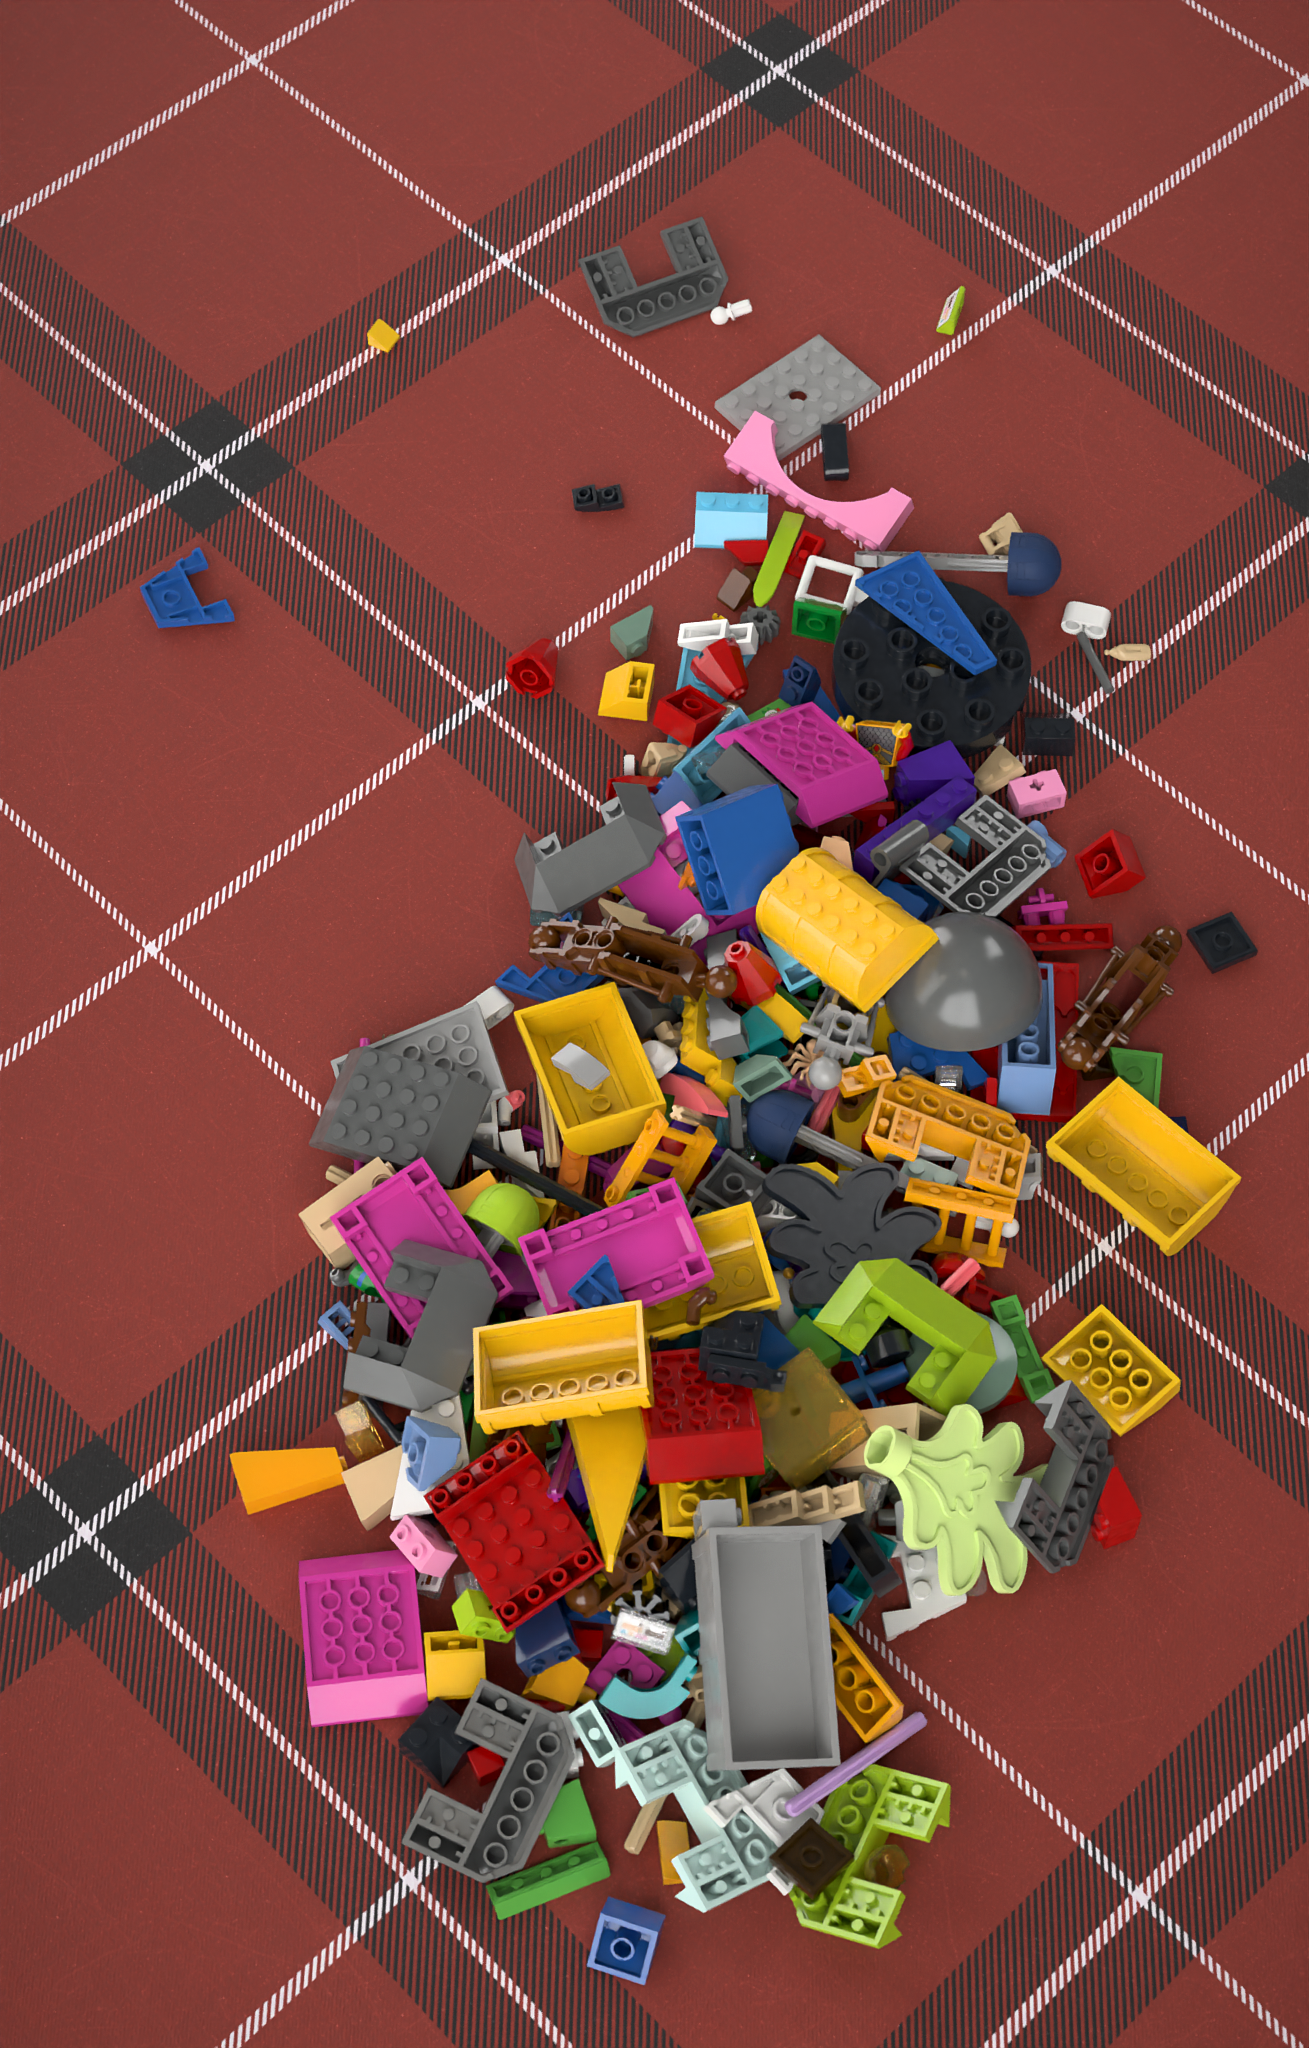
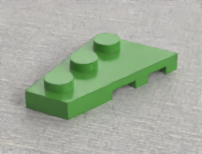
[1109,1047,1163,1108]

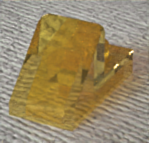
[335,1400,385,1463]

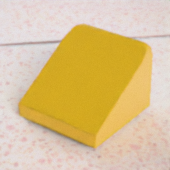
[367,319,400,353]

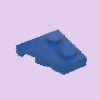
[567,1254,625,1309]

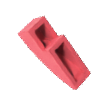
[659,1072,728,1118]

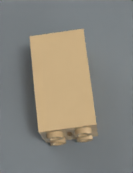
[298,1156,397,1270]
[828,1403,947,1482]

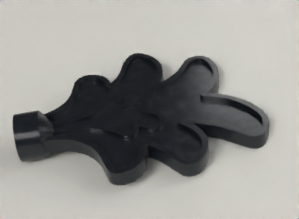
[762,1163,942,1369]

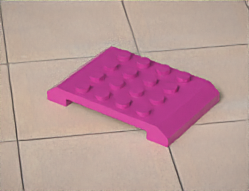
[330,1157,514,1340]
[518,1177,715,1316]

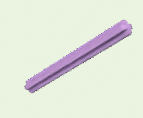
[784,1712,927,1817]

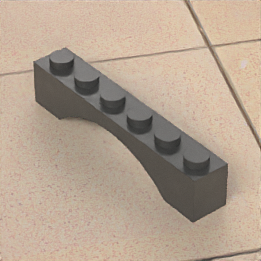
[704,929,750,1060]

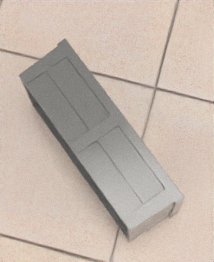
[691,1525,841,1771]

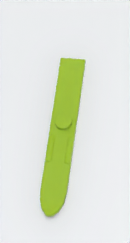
[753,511,805,607]

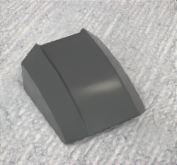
[618,987,680,1039]
[694,1148,772,1219]

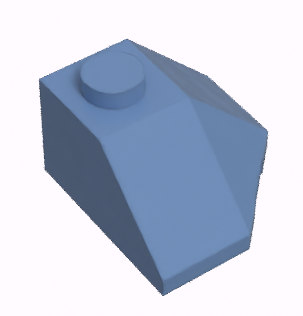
[401,1416,461,1491]

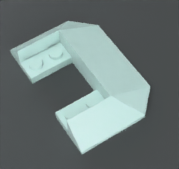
[615,1719,778,1913]

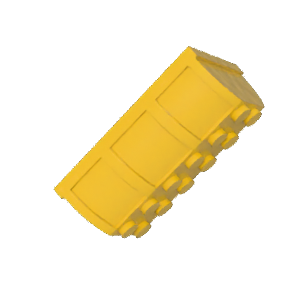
[756,847,939,1014]
[514,982,667,1156]
[1046,1077,1242,1256]
[644,1201,782,1343]
[473,1300,654,1435]

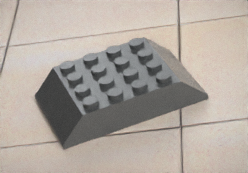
[308,1046,492,1188]

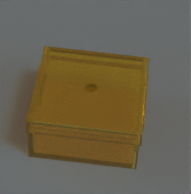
[752,1347,872,1491]

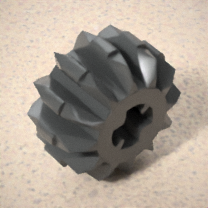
[739,605,781,646]

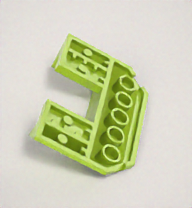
[813,1258,997,1417]
[789,1764,951,1949]

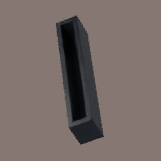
[785,1438,903,1598]

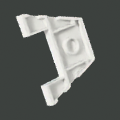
[881,1534,967,1641]
[703,1768,824,1896]

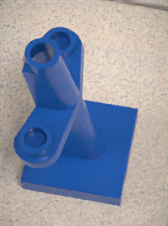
[789,1354,910,1444]

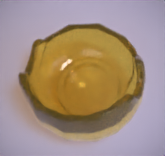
[864,1845,910,1890]

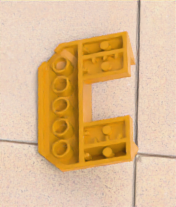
[865,1074,1031,1199]

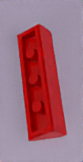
[1011,923,1114,951]

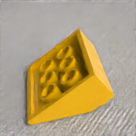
[1041,1304,1181,1437]
[659,1477,750,1539]

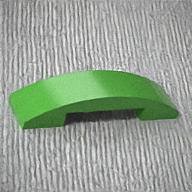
[990,1295,1056,1403]

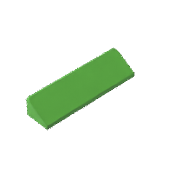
[486,1841,611,1920]

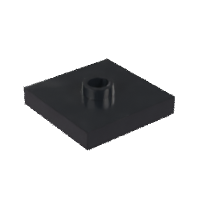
[1186,911,1258,974]

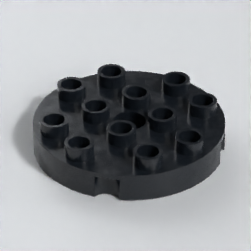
[831,577,1031,759]

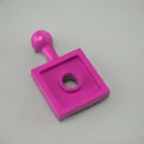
[585,1637,682,1726]

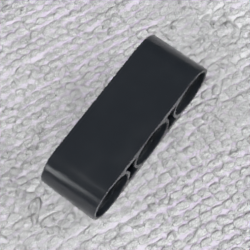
[821,423,849,481]

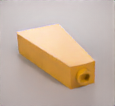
[229,1447,348,1515]

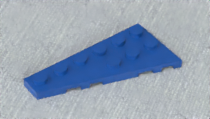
[855,551,997,675]

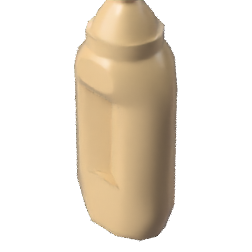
[1104,644,1151,661]

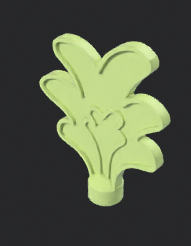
[864,1404,1048,1596]

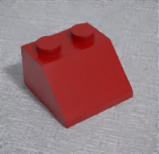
[653,684,727,748]
[1074,829,1146,899]
[1091,1466,1142,1549]

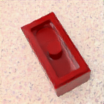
[783,530,826,579]

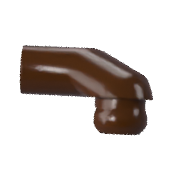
[686,1287,717,1326]

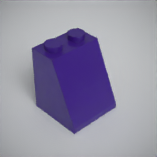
[893,740,975,807]

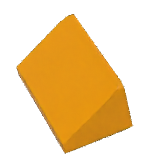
[657,1820,689,1885]

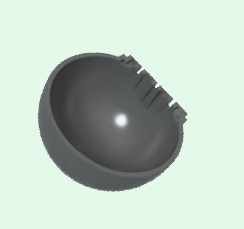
[885,912,1043,1052]

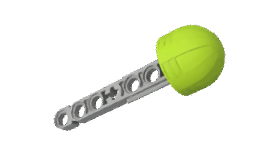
[402,1183,540,1348]

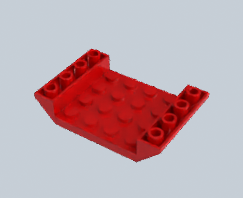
[638,1347,765,1485]
[423,1430,605,1634]

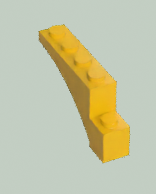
[679,988,743,1107]

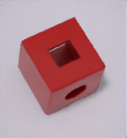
[467,1746,505,1787]

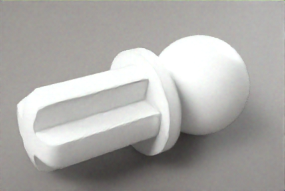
[711,299,752,325]
[975,1216,1019,1238]

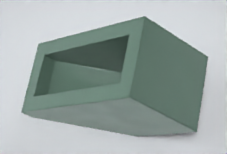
[610,605,653,661]
[733,1054,793,1103]

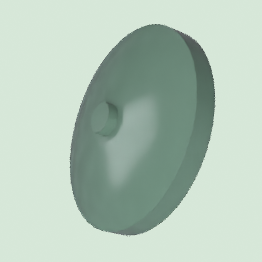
[905,1312,1018,1414]

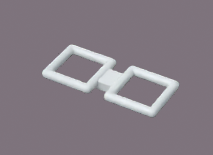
[795,555,869,615]

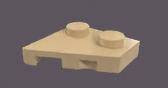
[974,744,1026,797]

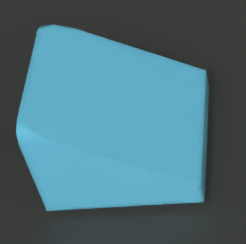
[946,826,971,859]

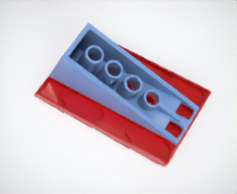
[969,961,1079,1123]

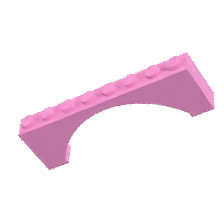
[724,411,914,552]

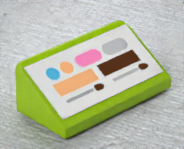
[936,286,965,335]

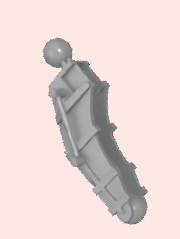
[800,982,885,1090]

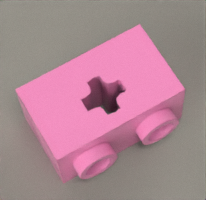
[1007,769,1067,819]
[390,1514,458,1578]

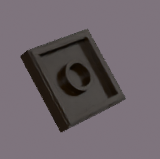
[769,1818,855,1900]

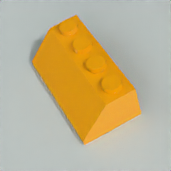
[829,1613,904,1743]

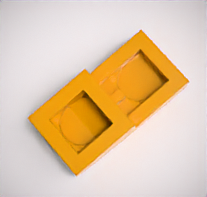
[838,1054,897,1098]

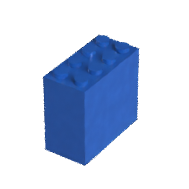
[675,784,799,915]

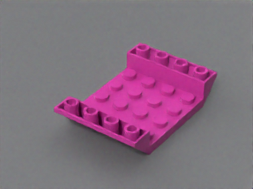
[715,702,888,829]
[299,1550,428,1727]

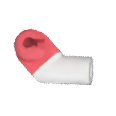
[498,1090,525,1126]

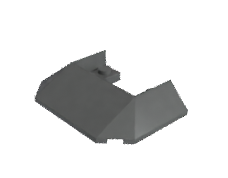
[578,217,728,338]
[514,782,667,916]
[899,794,1051,918]
[343,1239,499,1413]
[995,1380,1114,1573]
[401,1678,575,1883]

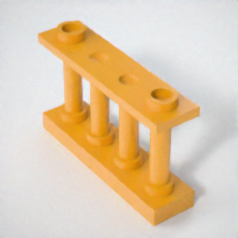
[603,1109,718,1207]
[904,1177,1017,1268]

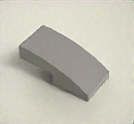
[551,1042,610,1090]

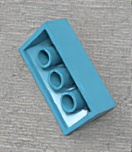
[672,707,751,805]

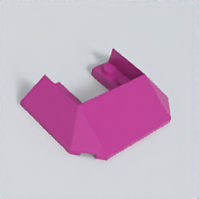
[618,801,760,965]

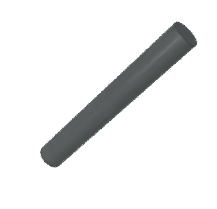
[1077,632,1114,694]

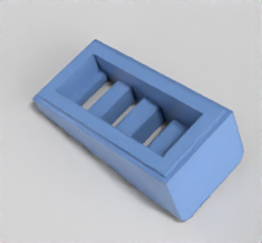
[318,1300,354,1351]

